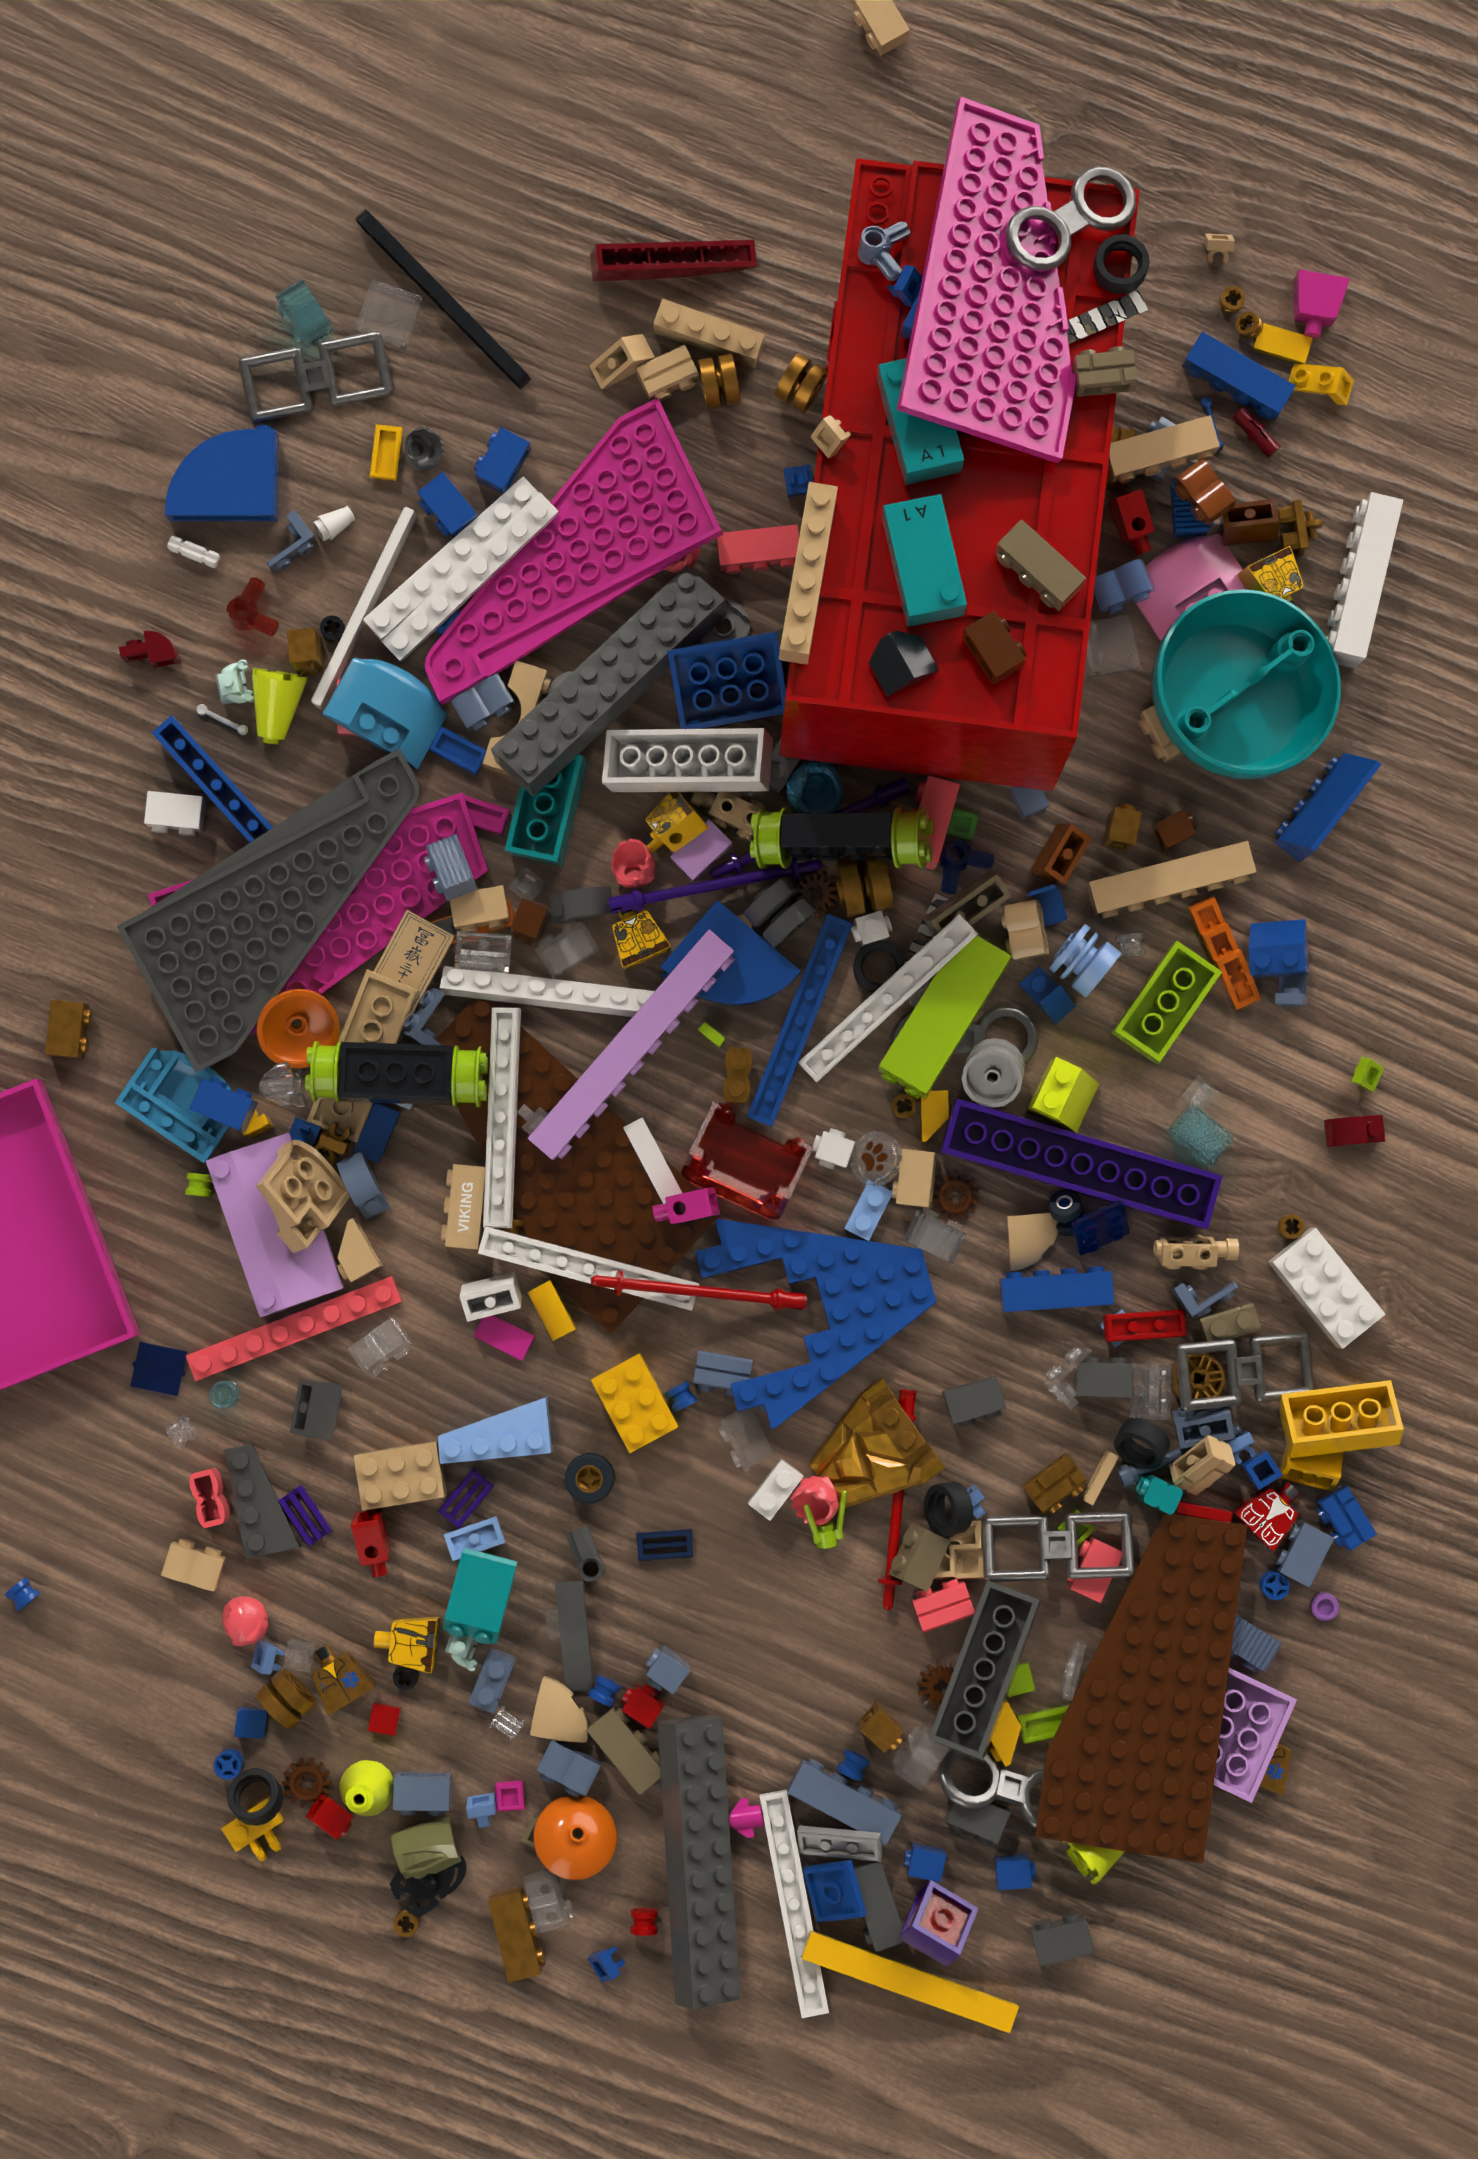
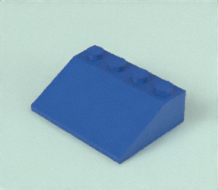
[667,631,786,729]
[1274,753,1382,862]

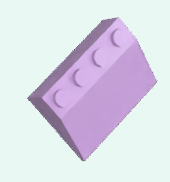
[1214,1668,1297,1803]

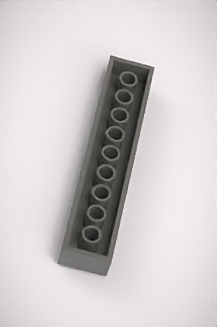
[491,565,727,797]
[657,1714,740,2010]

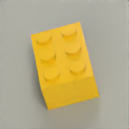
[591,1353,679,1453]

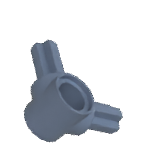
[858,222,910,281]

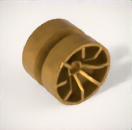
[835,856,893,917]

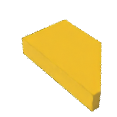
[920,1090,949,1142]

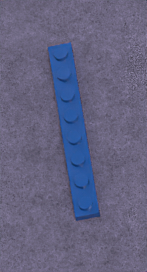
[747,914,853,1127]

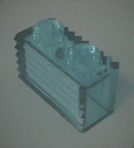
[275,279,334,347]
[1168,1102,1234,1166]

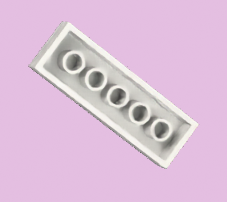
[1325,492,1403,669]
[602,728,773,792]

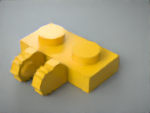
[221,1796,284,1862]

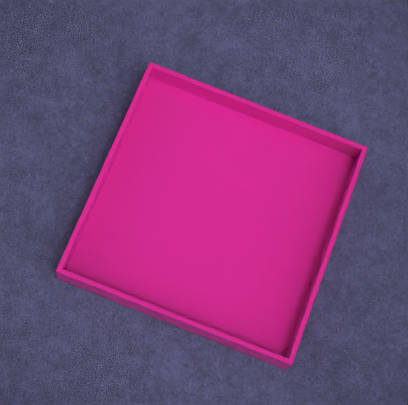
[0,1079,141,1391]

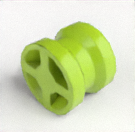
[185,1173,213,1197]

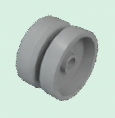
[962,1038,1025,1108]

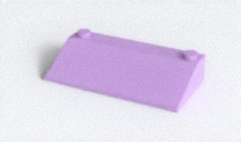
[206,1132,345,1317]

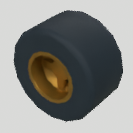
[564,1453,615,1504]

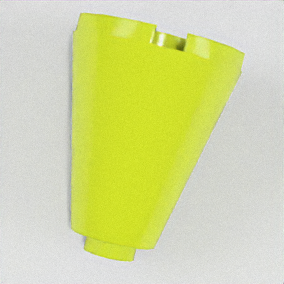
[252,668,307,744]
[339,1760,394,1816]
[1062,1841,1125,1884]

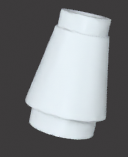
[313,506,355,541]

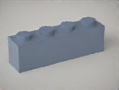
[787,1758,902,1845]

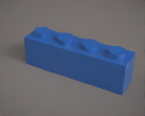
[1182,331,1296,420]
[999,1266,1114,1312]

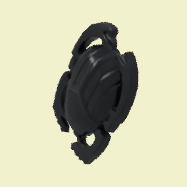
[389,1856,467,1918]

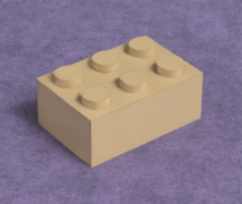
[354,1440,448,1511]

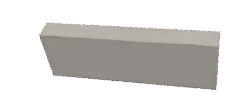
[797,1825,883,1862]

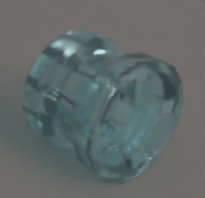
[209,1380,240,1409]

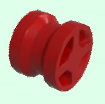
[630,1907,658,1936]

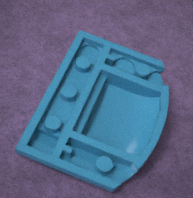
[322,658,447,770]
[115,1048,233,1164]

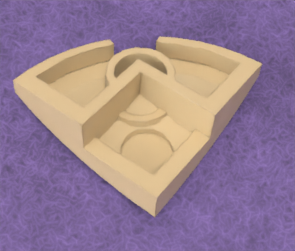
[1006,1213,1059,1271]
[934,1520,985,1580]
[530,1676,589,1743]

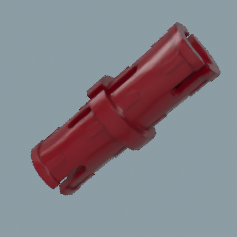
[1232,407,1281,458]

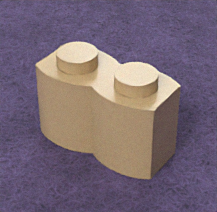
[1001,899,1049,961]
[161,1538,227,1591]

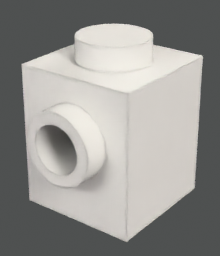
[851,911,893,947]
[811,1128,855,1170]

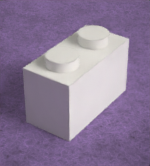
[144,791,207,836]
[460,1272,522,1322]
[748,1458,804,1521]

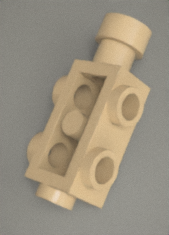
[690,792,768,841]
[1153,1234,1239,1270]

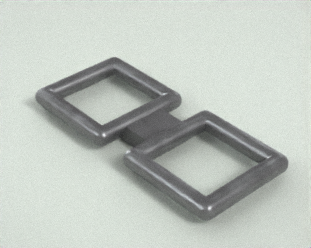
[238,331,393,423]
[1175,1331,1314,1411]
[982,1511,1134,1582]

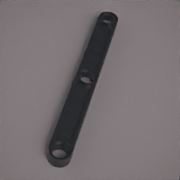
[355,209,531,389]

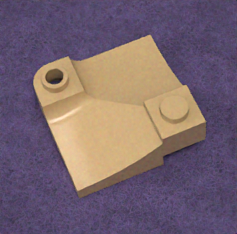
[256,1140,350,1253]

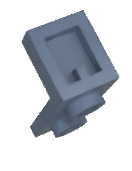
[266,510,317,573]
[1275,974,1308,1007]
[402,988,445,1045]
[1170,1282,1238,1318]

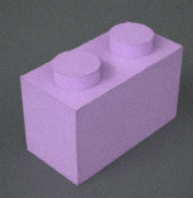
[670,819,732,883]

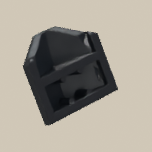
[868,631,939,698]

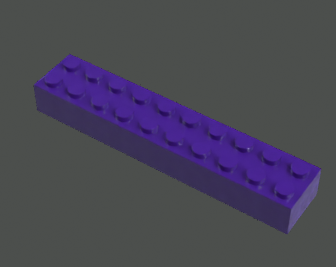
[939,1099,1223,1229]

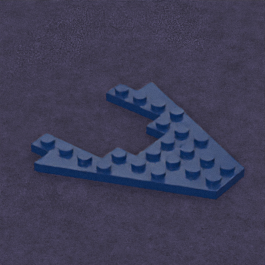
[695,1219,937,1430]

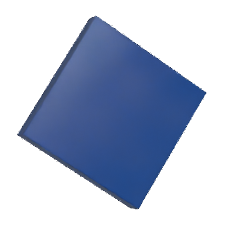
[802,1860,867,1923]

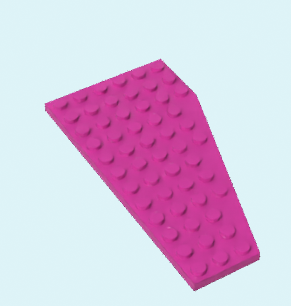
[897,97,1076,463]
[148,793,488,1035]

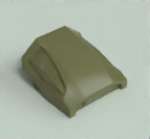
[390,1817,461,1879]

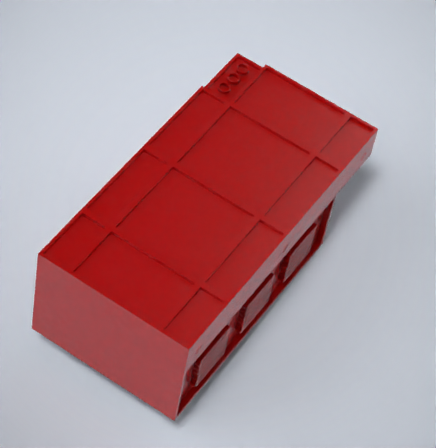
[779,158,1140,792]

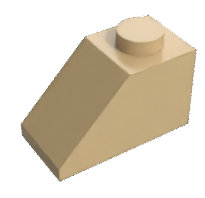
[589,334,655,389]
[337,1218,383,1282]

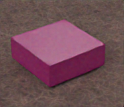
[495,1780,525,1812]

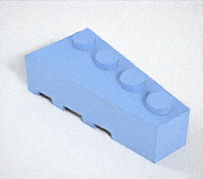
[438,1396,553,1464]

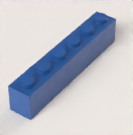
[152,715,273,843]

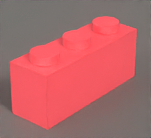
[717,524,799,574]

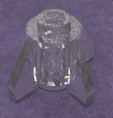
[259,1062,308,1107]

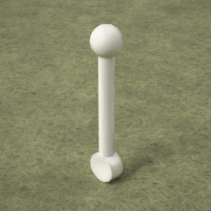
[196,704,248,735]

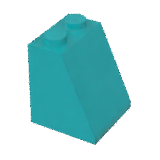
[443,1548,517,1644]

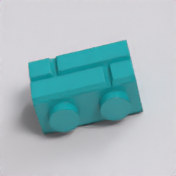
[1134,1473,1183,1515]

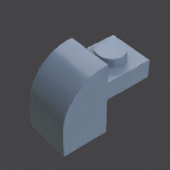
[337,1151,390,1220]

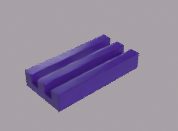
[438,1468,494,1529]
[278,1485,333,1546]

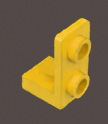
[1289,363,1354,406]

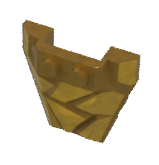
[809,1378,946,1508]

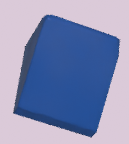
[234,1707,268,1739]

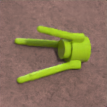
[804,1491,847,1549]

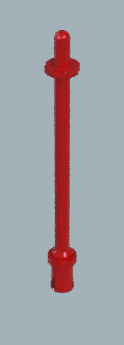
[590,1270,807,1311]
[878,1389,917,1611]

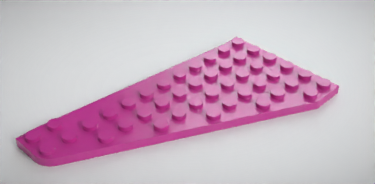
[425,398,724,705]

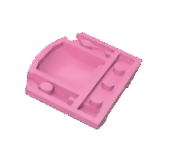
[1136,534,1248,642]

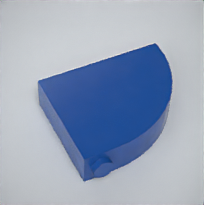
[165,425,279,522]
[660,900,801,1006]

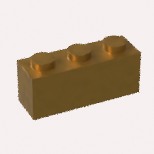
[488,1887,546,1983]

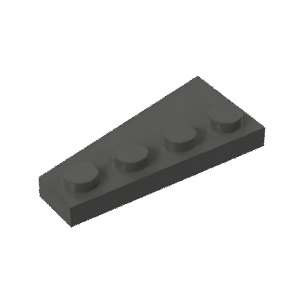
[225,1444,301,1559]

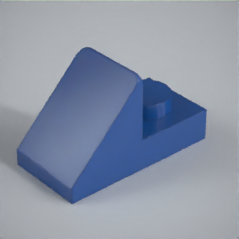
[1019,966,1076,1025]

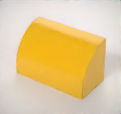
[527,1280,577,1341]
[1280,1445,1343,1492]

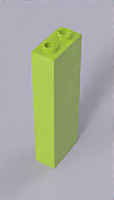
[878,936,1012,1099]

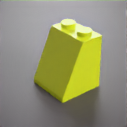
[1027,1057,1099,1133]

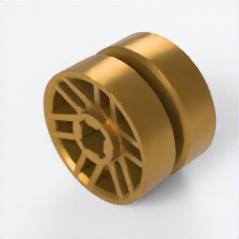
[774,353,828,414]
[698,354,741,410]
[1169,1353,1225,1399]
[256,1668,317,1730]

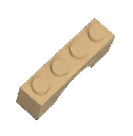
[482,661,551,776]

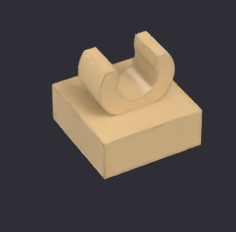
[1204,234,1235,263]
[810,415,851,458]

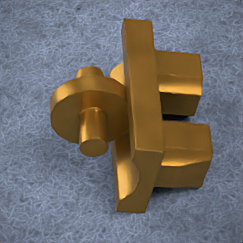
[1277,499,1323,554]

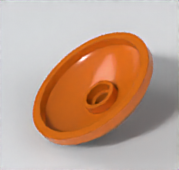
[256,989,340,1068]
[533,1795,617,1880]

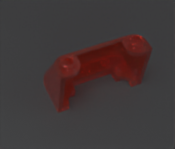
[681,1101,813,1220]

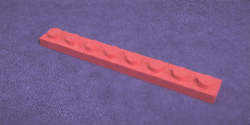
[186,1276,403,1381]

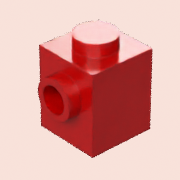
[620,1683,665,1729]
[305,1794,354,1840]

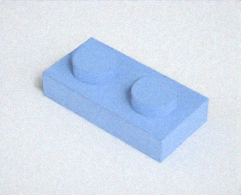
[844,1180,892,1241]
[444,1516,506,1561]

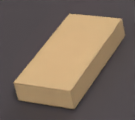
[1081,1450,1119,1505]

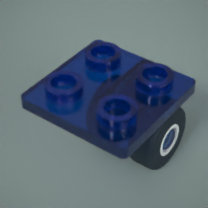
[1048,1190,1129,1256]

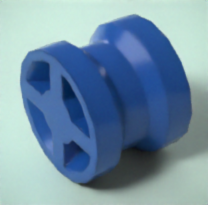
[664,1381,698,1413]
[1259,1570,1290,1600]
[5,1577,40,1612]
[588,1675,622,1707]
[213,1748,245,1780]
[836,1749,871,1781]

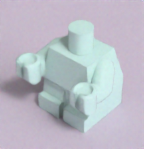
[215,660,254,705]
[445,1635,478,1671]

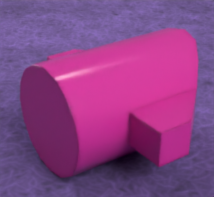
[729,1797,764,1838]

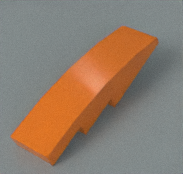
[1187,896,1261,1010]

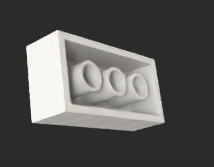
[1268,1228,1386,1349]

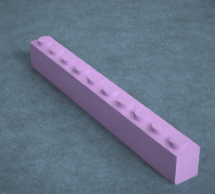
[528,929,735,1160]

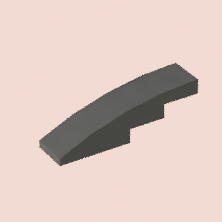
[555,1580,594,1691]

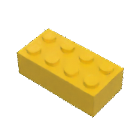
[1278,1380,1404,1458]

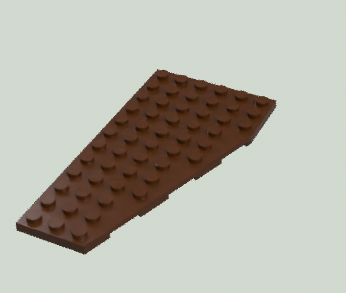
[436,998,723,1334]
[1034,1513,1248,1864]

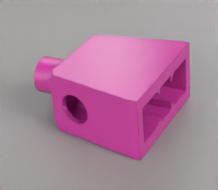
[1294,269,1350,338]
[653,1188,720,1224]

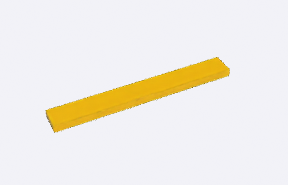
[801,1930,1019,2033]

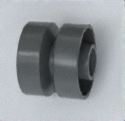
[743,876,817,948]

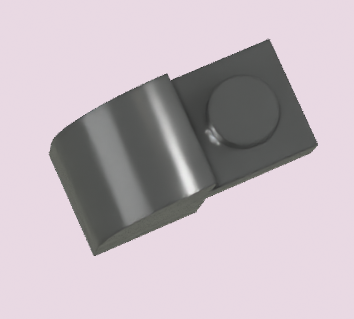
[548,887,612,924]

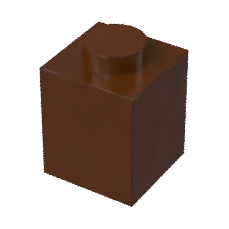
[1151,809,1197,852]

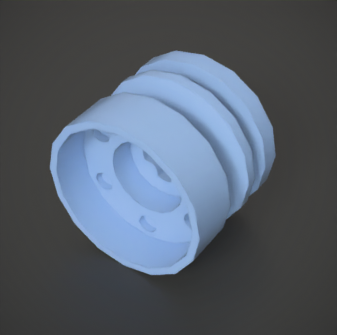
[1049,924,1121,998]

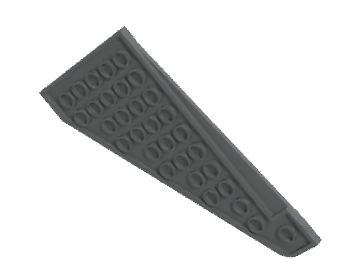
[117,749,419,1073]

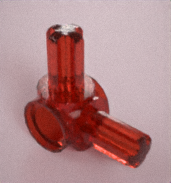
[227,577,279,636]

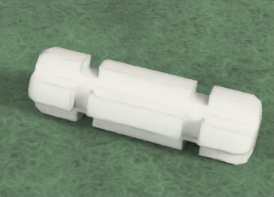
[167,536,220,568]

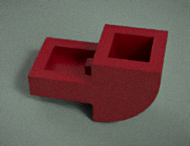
[119,631,181,668]
[1324,1114,1385,1147]

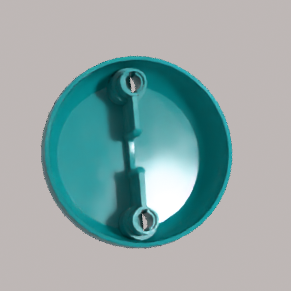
[1151,589,1341,780]

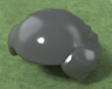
[403,427,444,471]

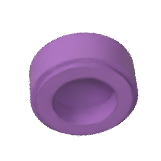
[1310,1592,1339,1621]

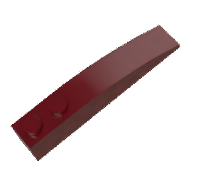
[590,240,757,281]

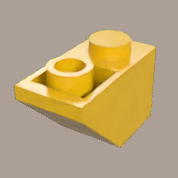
[989,1700,1021,1767]

